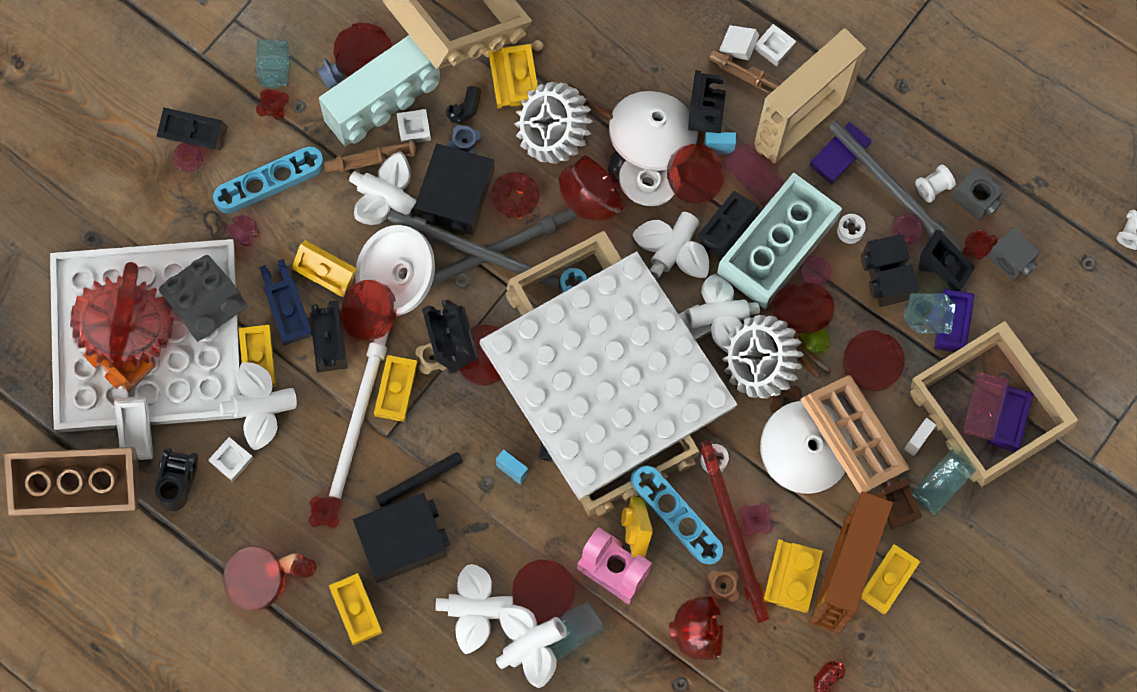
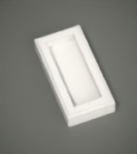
[114,397,154,460]

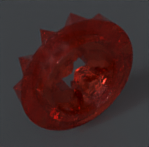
[491,172,539,219]

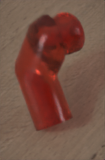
[813,661,846,692]

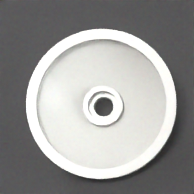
[609,91,698,170]
[355,225,435,316]
[760,401,852,494]

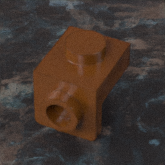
[879,477,922,530]

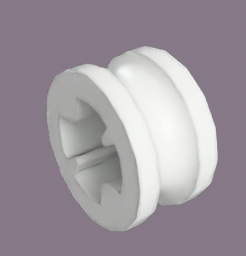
[837,214,866,244]
[700,444,729,474]

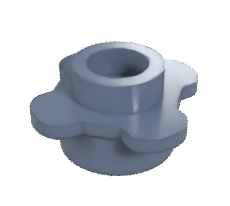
[318,58,344,89]
[448,125,481,154]

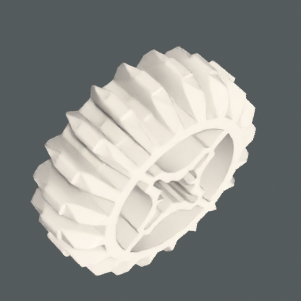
[514,82,593,164]
[722,315,804,399]

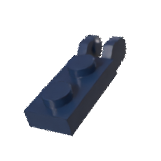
[259,259,313,346]

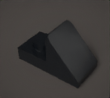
[919,230,975,291]

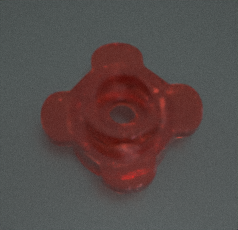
[256,89,289,120]
[963,229,998,259]
[308,496,341,528]

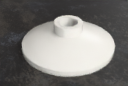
[619,160,679,206]

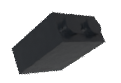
[414,143,494,235]
[353,492,450,583]

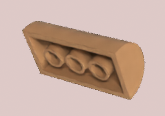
[4,447,140,516]

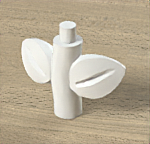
[349,151,417,225]
[633,212,709,279]
[685,274,760,353]
[220,362,297,450]
[435,564,513,654]
[496,605,567,688]

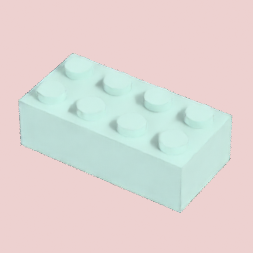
[319,35,441,147]
[717,173,842,309]

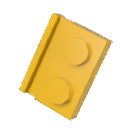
[488,44,538,109]
[763,539,823,613]

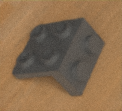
[159,255,248,342]

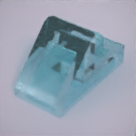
[912,450,975,516]
[548,602,606,660]

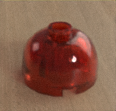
[669,596,723,660]

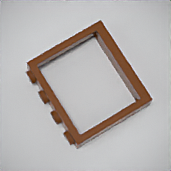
[809,491,893,634]

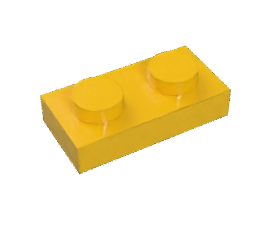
[291,240,358,297]
[239,325,276,387]
[374,355,418,422]
[621,496,653,558]
[861,544,921,615]
[329,573,382,646]

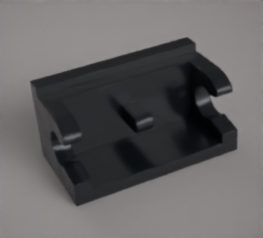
[688,70,726,133]
[157,107,228,150]
[698,191,760,262]
[310,300,348,373]
[422,300,479,372]

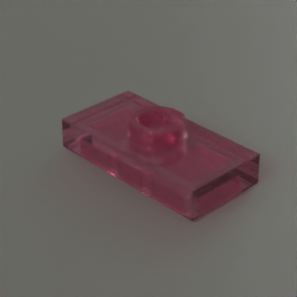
[722,142,784,206]
[962,372,1009,440]

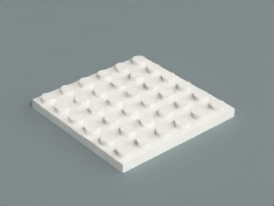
[50,239,243,433]
[479,251,738,501]

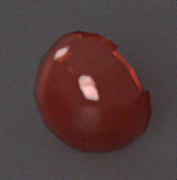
[558,155,626,222]

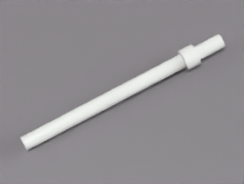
[329,321,391,500]

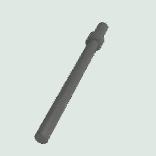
[828,120,962,250]
[430,207,577,288]
[387,209,560,289]

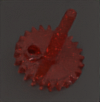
[70,262,173,369]

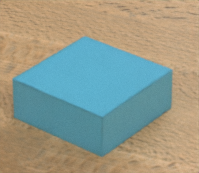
[704,132,736,155]
[496,449,528,485]

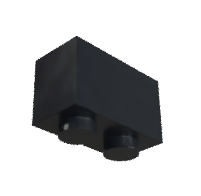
[861,234,919,307]

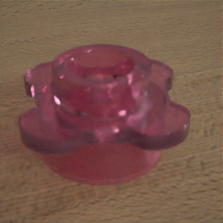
[225,215,259,246]
[739,503,773,536]

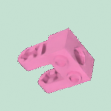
[577,527,652,604]

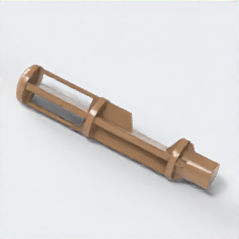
[709,50,783,94]
[324,140,416,173]

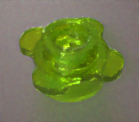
[798,325,830,354]

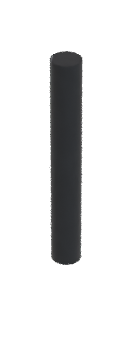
[376,452,463,508]

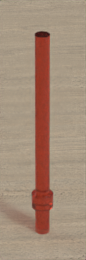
[699,440,770,623]

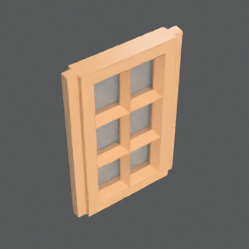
[800,375,910,494]

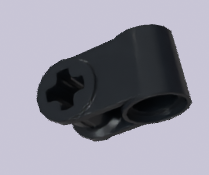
[155,447,198,511]

